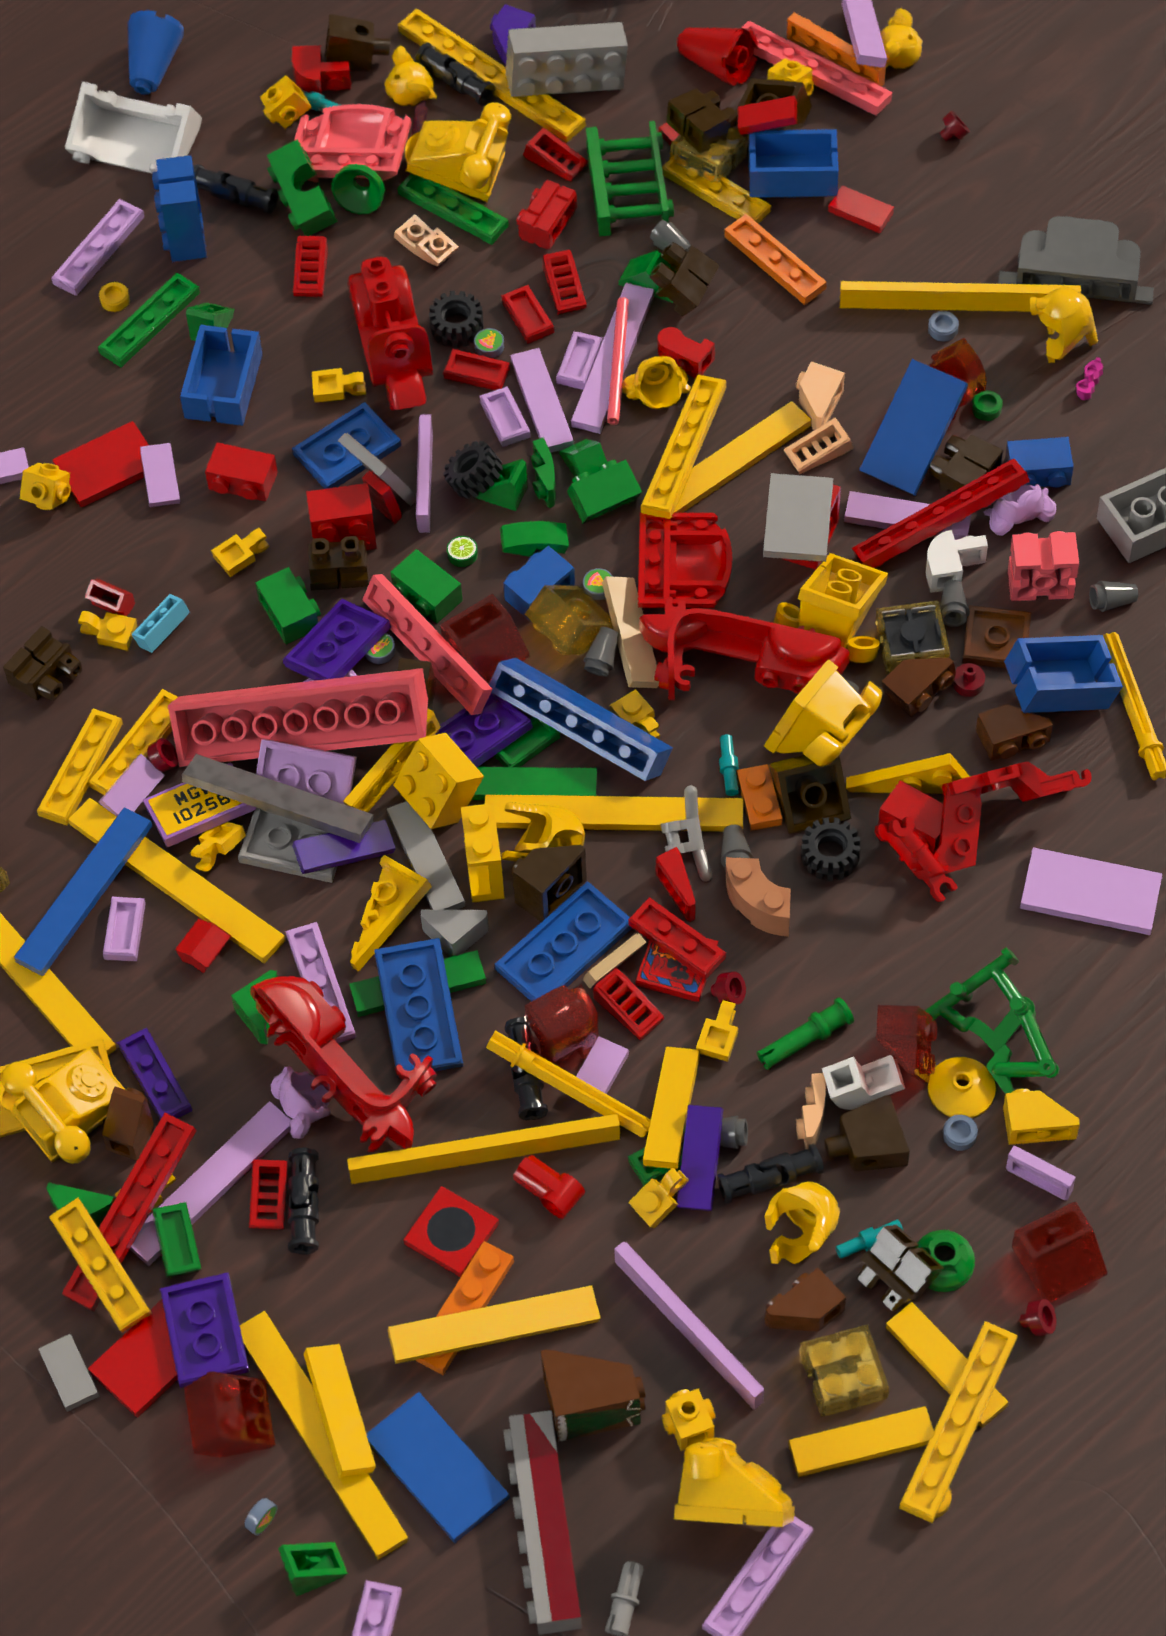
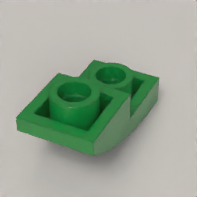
[530,437,556,508]
[500,521,569,557]

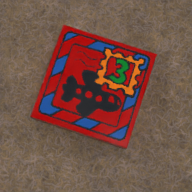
[636,938,718,1002]

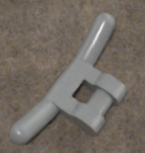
[661,785,712,882]

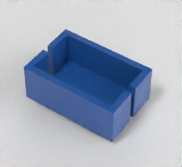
[749,129,839,197]
[152,155,207,262]
[180,325,262,426]
[1004,635,1123,713]

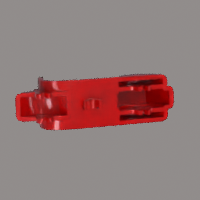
[347,256,433,411]
[639,597,850,701]
[250,976,437,1152]

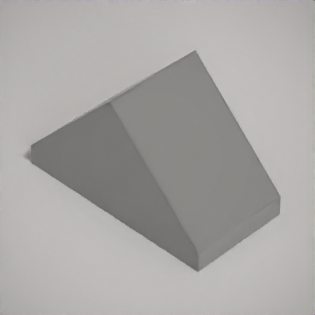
[421,910,488,957]

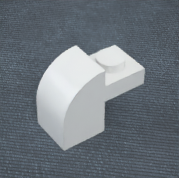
[926,530,988,593]
[822,1054,905,1110]

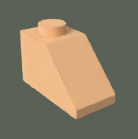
[796,362,845,430]

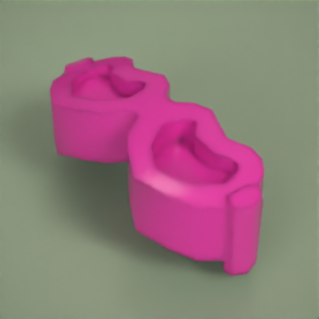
[1076,357,1103,400]

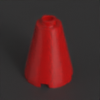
[677,27,758,86]

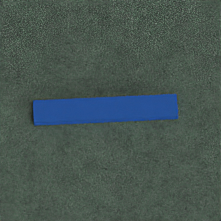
[14,807,152,976]

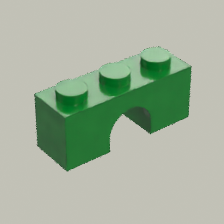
[267,139,338,236]

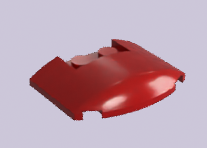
[638,512,733,608]

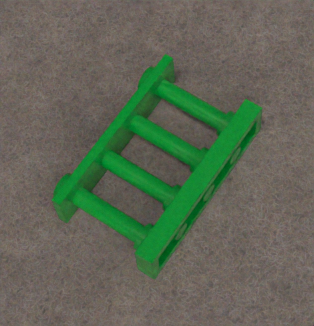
[586,121,674,237]

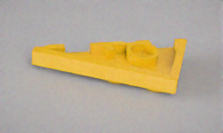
[846,753,970,794]
[350,855,432,971]

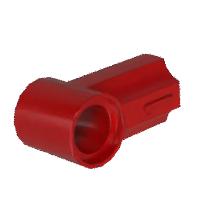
[513,1154,585,1219]

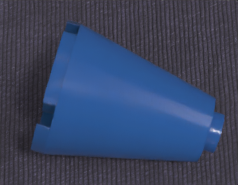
[127,10,184,95]

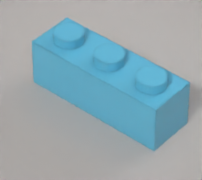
[131,594,190,653]

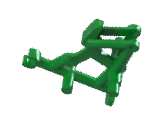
[905,947,1060,1094]

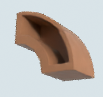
[726,857,791,937]

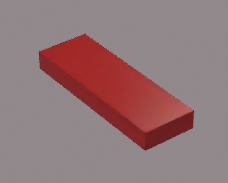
[628,897,726,980]

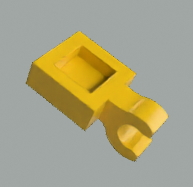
[312,368,366,403]
[211,528,269,577]
[78,611,137,651]
[610,689,660,739]
[190,822,246,872]
[696,1000,738,1062]
[628,1168,689,1228]

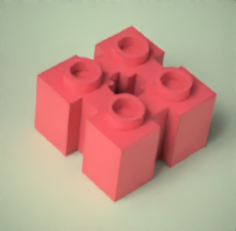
[1008,531,1079,601]

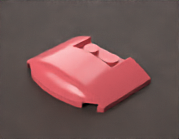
[294,104,412,182]

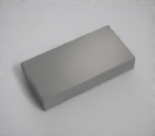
[39,1334,99,1412]

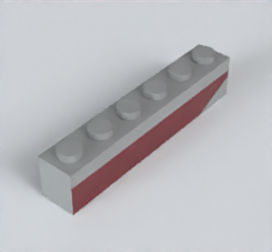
[503,1410,582,1635]

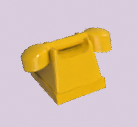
[406,102,511,202]
[773,553,888,663]
[764,659,882,767]
[1,1046,126,1164]
[674,1438,795,1527]

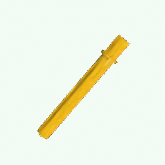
[1103,632,1166,780]
[486,1030,651,1137]

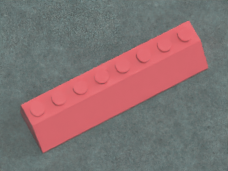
[168,668,428,767]

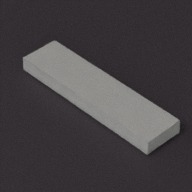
[387,801,465,910]

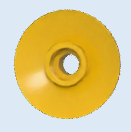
[928,1057,996,1118]

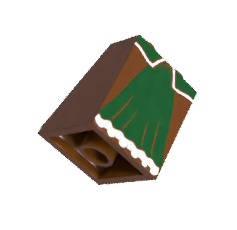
[540,1349,646,1442]

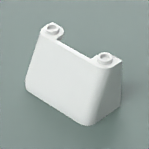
[65,82,202,174]

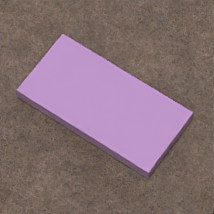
[1020,847,1162,935]

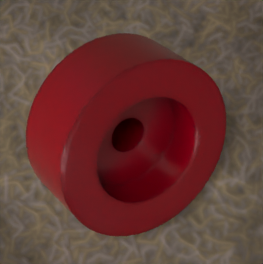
[939,111,970,141]
[953,663,985,697]
[146,738,178,772]
[711,971,746,1005]
[1019,1299,1056,1336]

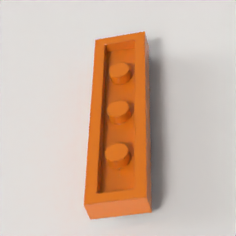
[787,12,886,87]
[724,214,827,305]
[415,1241,514,1375]

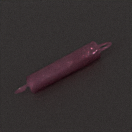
[411,98,428,136]

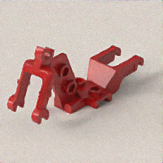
[875,762,1092,902]

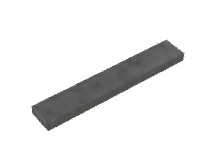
[182,754,373,843]

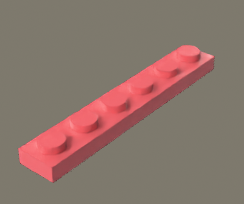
[741,21,893,116]
[362,574,492,715]

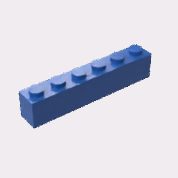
[489,658,673,781]

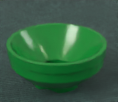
[332,164,385,214]
[917,1230,975,1292]

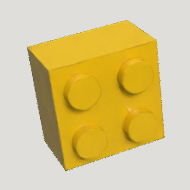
[393,733,484,829]

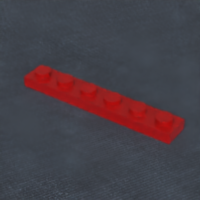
[852,459,1030,568]
[62,1113,197,1312]

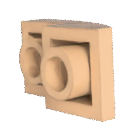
[394,215,458,267]
[796,1073,826,1149]

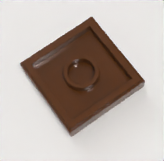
[962,605,1032,668]

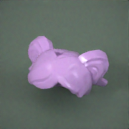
[984,484,1056,536]
[271,1066,331,1139]

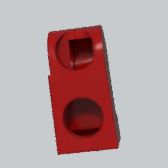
[658,327,715,379]

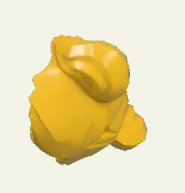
[880,8,922,69]
[385,45,436,106]
[622,356,691,409]

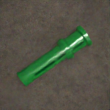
[756,997,854,1070]

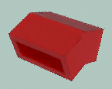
[85,579,135,616]
[175,918,230,973]

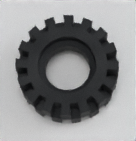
[429,290,484,348]
[443,441,503,499]
[801,817,861,881]

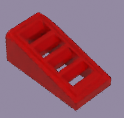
[523,128,589,182]
[293,236,328,297]
[543,249,587,314]
[656,847,696,922]
[593,968,664,1040]
[249,1159,289,1230]

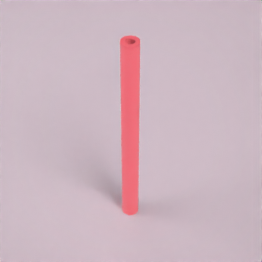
[607,297,629,425]

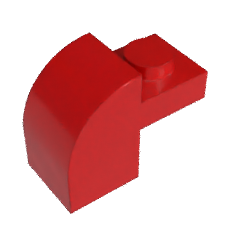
[292,45,351,95]

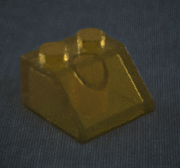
[525,585,614,655]

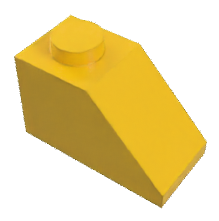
[1003,1089,1080,1145]

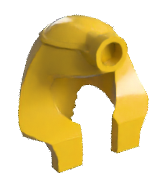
[1030,286,1098,363]
[502,802,585,862]
[764,1182,840,1264]

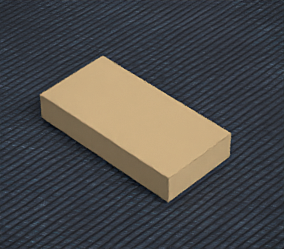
[583,933,646,988]

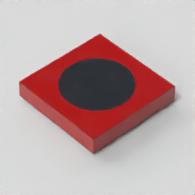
[403,1186,499,1277]

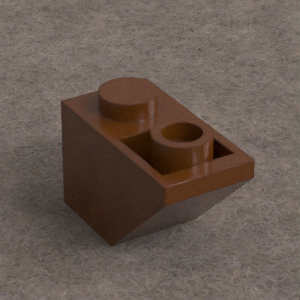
[881,658,956,717]
[976,704,1053,761]
[102,1086,155,1161]
[765,1268,846,1332]

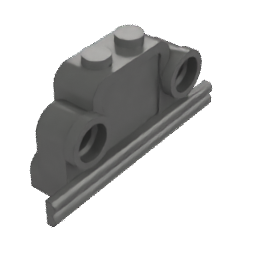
[998,216,1154,304]

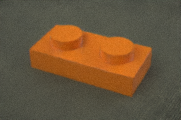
[737,764,782,831]

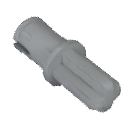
[605,1561,644,1636]

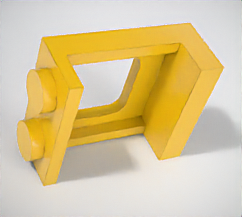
[461,803,505,902]

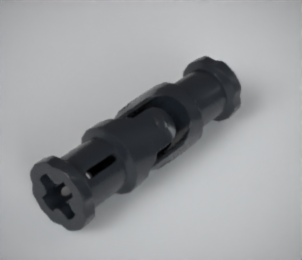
[415,42,495,106]
[194,164,279,214]
[504,1017,548,1120]
[717,1143,824,1204]
[288,1148,319,1255]

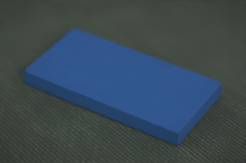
[859,359,968,496]
[494,881,632,1010]
[374,938,463,1078]
[366,1392,510,1543]

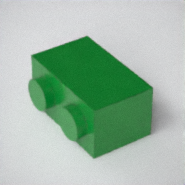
[567,459,642,524]
[390,549,463,624]
[255,567,321,645]

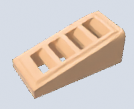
[783,418,854,474]

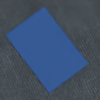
[292,402,402,489]

